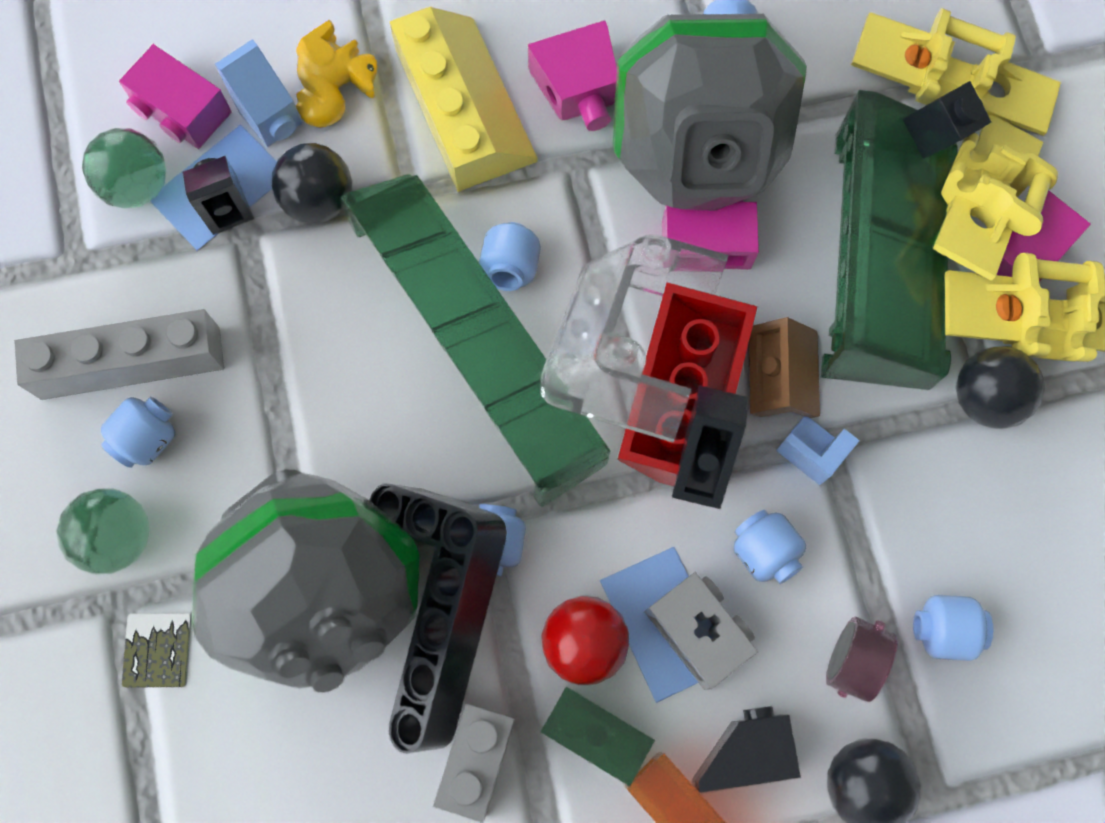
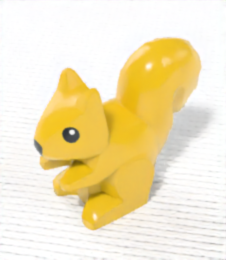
[296,20,378,128]

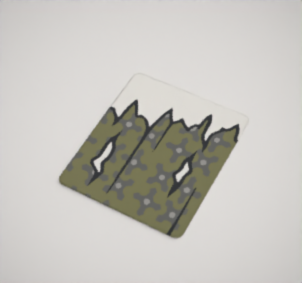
[122,613,190,688]

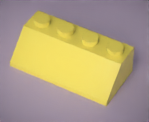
[389,7,538,192]

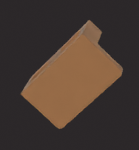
[749,317,820,418]

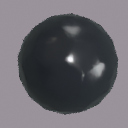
[272,143,352,224]
[955,346,1045,429]
[827,739,921,823]

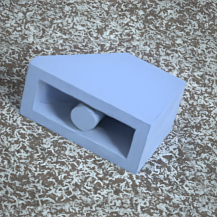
[215,39,302,147]

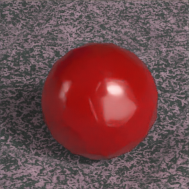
[541,596,629,685]

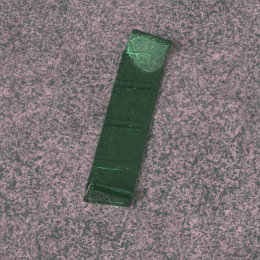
[341,174,611,507]

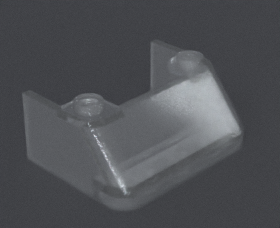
[540,235,728,442]

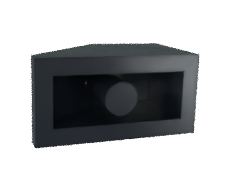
[902,81,991,159]
[183,156,254,235]
[672,385,748,509]
[692,706,801,793]

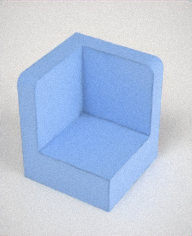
[776,416,860,485]

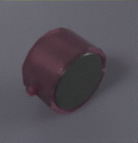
[826,616,898,703]

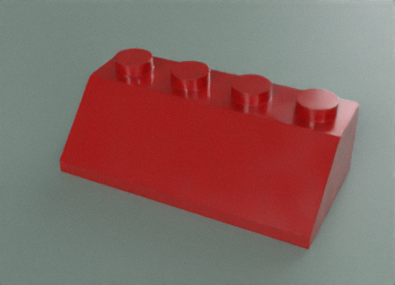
[617,282,758,487]

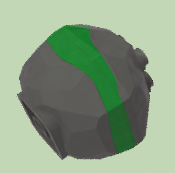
[613,14,807,211]
[192,469,420,693]

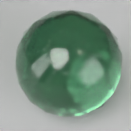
[82,128,166,209]
[56,488,150,575]

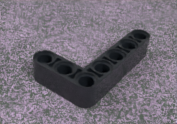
[369,484,507,754]

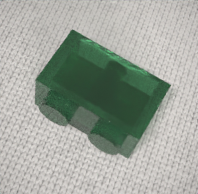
[540,687,655,787]

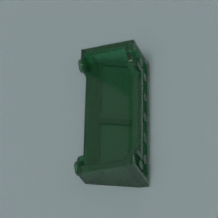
[821,90,958,390]

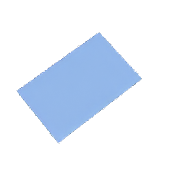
[148,125,277,250]
[600,547,713,703]

